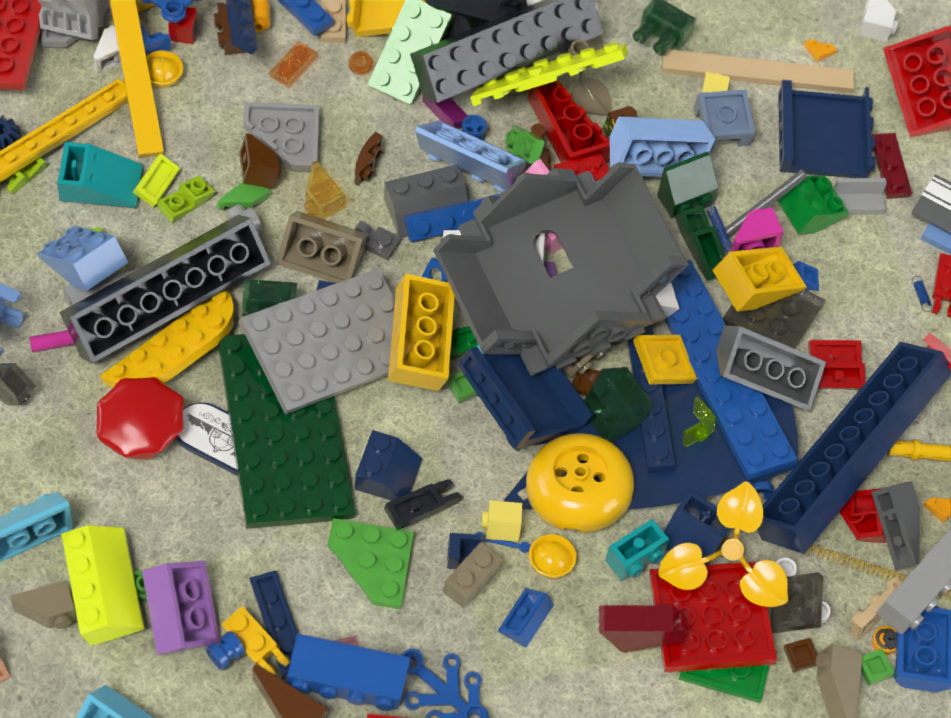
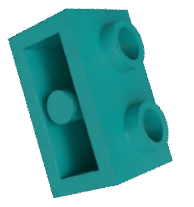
[605,519,669,581]

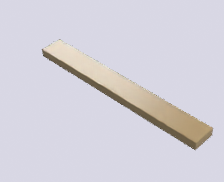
[661,49,854,94]

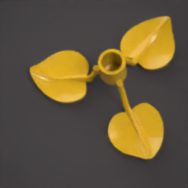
[658,481,788,607]

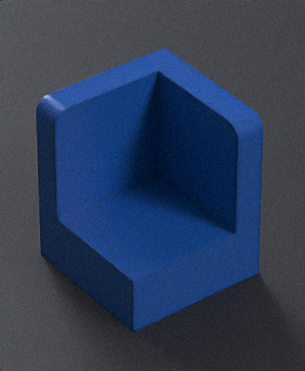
[140,25,171,55]

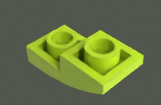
[157,175,215,223]

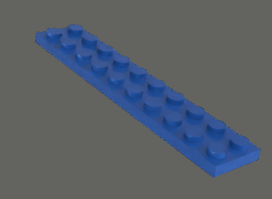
[665,259,798,481]

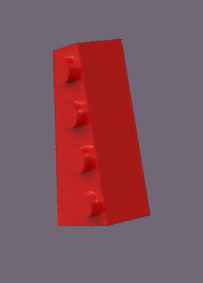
[528,80,610,163]

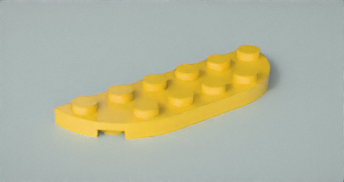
[100,289,236,388]

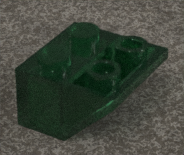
[584,367,653,443]

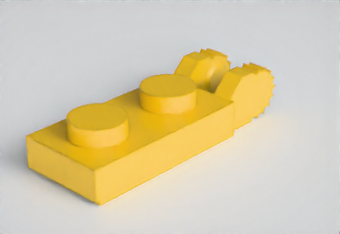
[221,606,290,676]

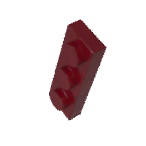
[871,133,912,199]

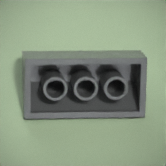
[716,325,826,411]

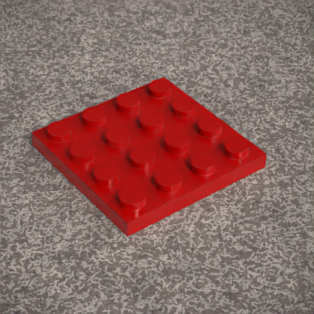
[649,561,777,673]

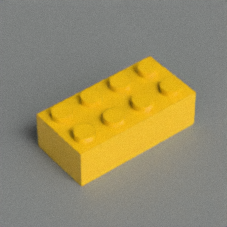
[388,273,455,391]

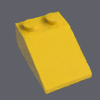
[712,246,806,312]

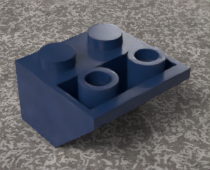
[664,490,733,565]

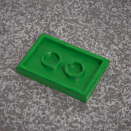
[678,665,769,703]

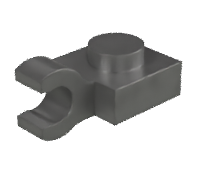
[355,221,401,260]

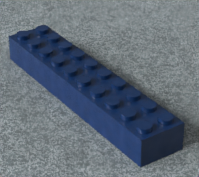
[757,342,951,554]

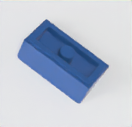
[498,588,554,648]

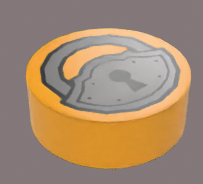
[871,626,896,655]

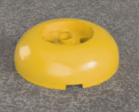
[526,433,634,533]

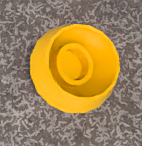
[146,50,184,88]
[529,534,577,579]

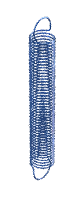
[707,204,732,253]

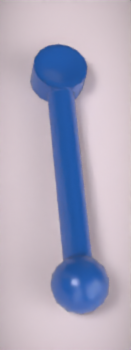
[475,532,530,553]

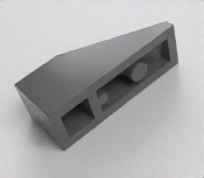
[871,481,920,571]

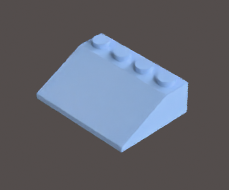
[415,120,527,192]

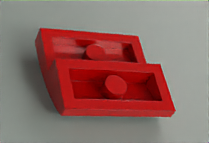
[808,340,866,389]

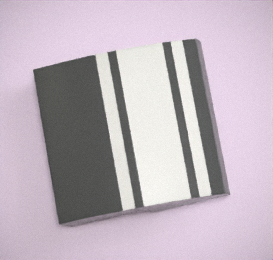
[911,174,951,235]

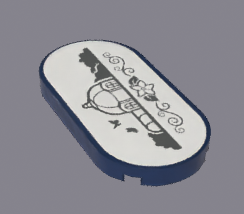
[177,402,238,476]

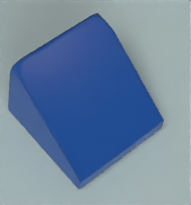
[793,261,819,291]

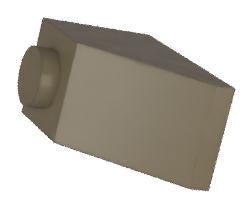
[11,580,77,629]

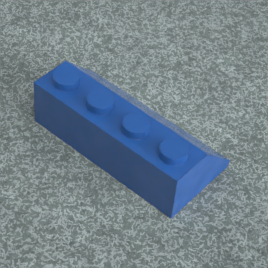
[286,633,410,711]

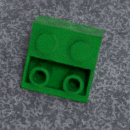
[777,175,849,234]

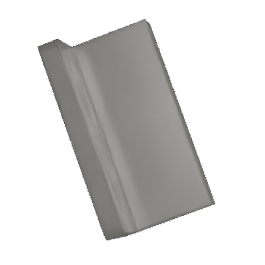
[834,178,886,215]

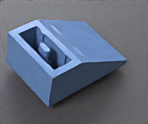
[37,226,128,291]

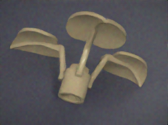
[525,35,611,115]

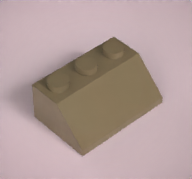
[276,211,369,283]

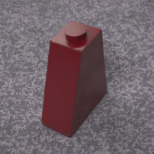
[599,605,687,653]

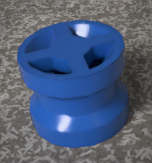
[461,115,487,141]

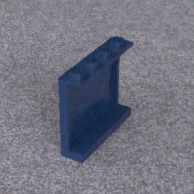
[778,80,876,178]
[457,347,594,449]

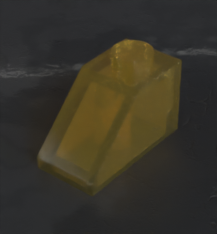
[304,160,345,219]

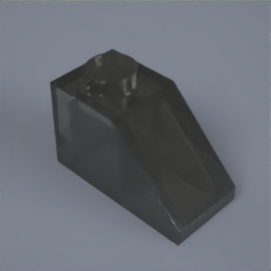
[0,363,36,405]

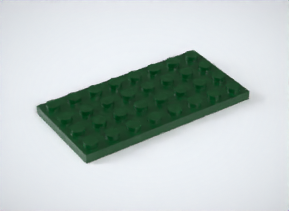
[218,334,355,529]

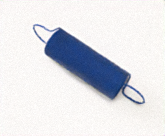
[912,276,932,312]

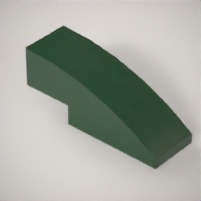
[675,205,725,281]

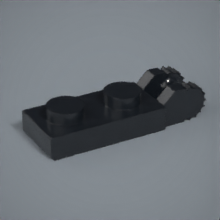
[384,479,462,530]

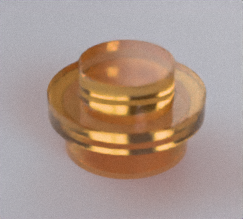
[348,51,373,74]

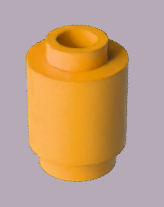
[251,0,270,32]

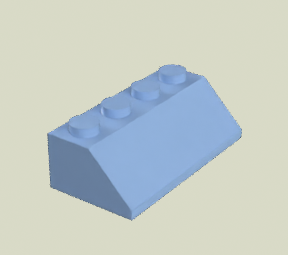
[610,117,715,177]

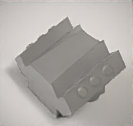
[38,0,110,40]

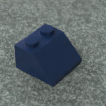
[354,430,422,501]

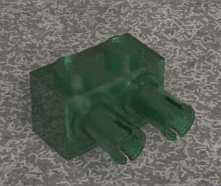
[633,0,696,56]
[242,279,297,317]

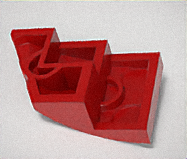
[839,488,887,543]

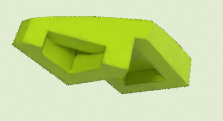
[7,158,48,195]

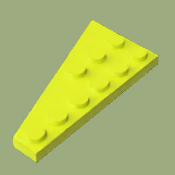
[470,42,628,106]

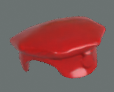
[96,377,184,460]

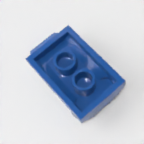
[893,606,951,692]

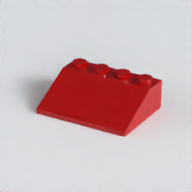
[883,25,951,138]

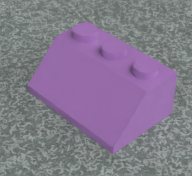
[142,561,220,655]

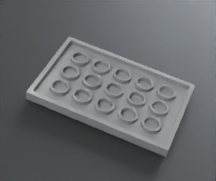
[239,268,395,414]

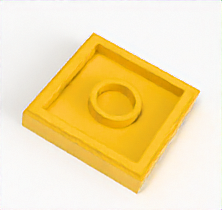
[633,335,697,384]

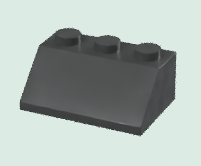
[384,164,468,238]

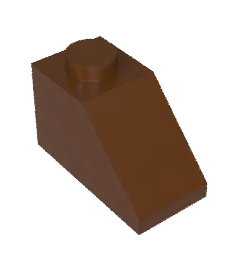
[239,133,282,189]

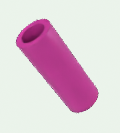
[29,330,74,352]

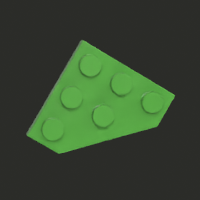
[328,518,414,610]

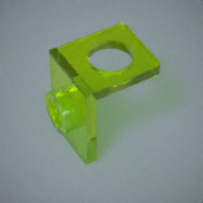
[683,397,716,447]

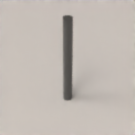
[723,169,807,237]

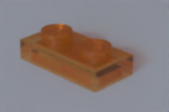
[269,41,318,88]

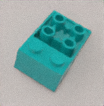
[57,142,143,208]

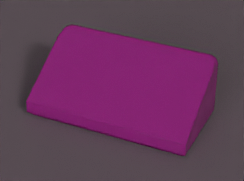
[422,96,468,129]

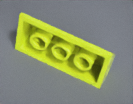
[61,525,145,646]

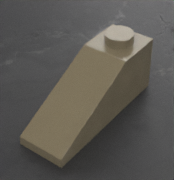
[816,643,862,718]

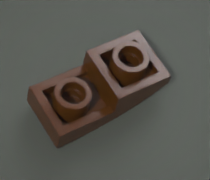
[354,131,383,186]

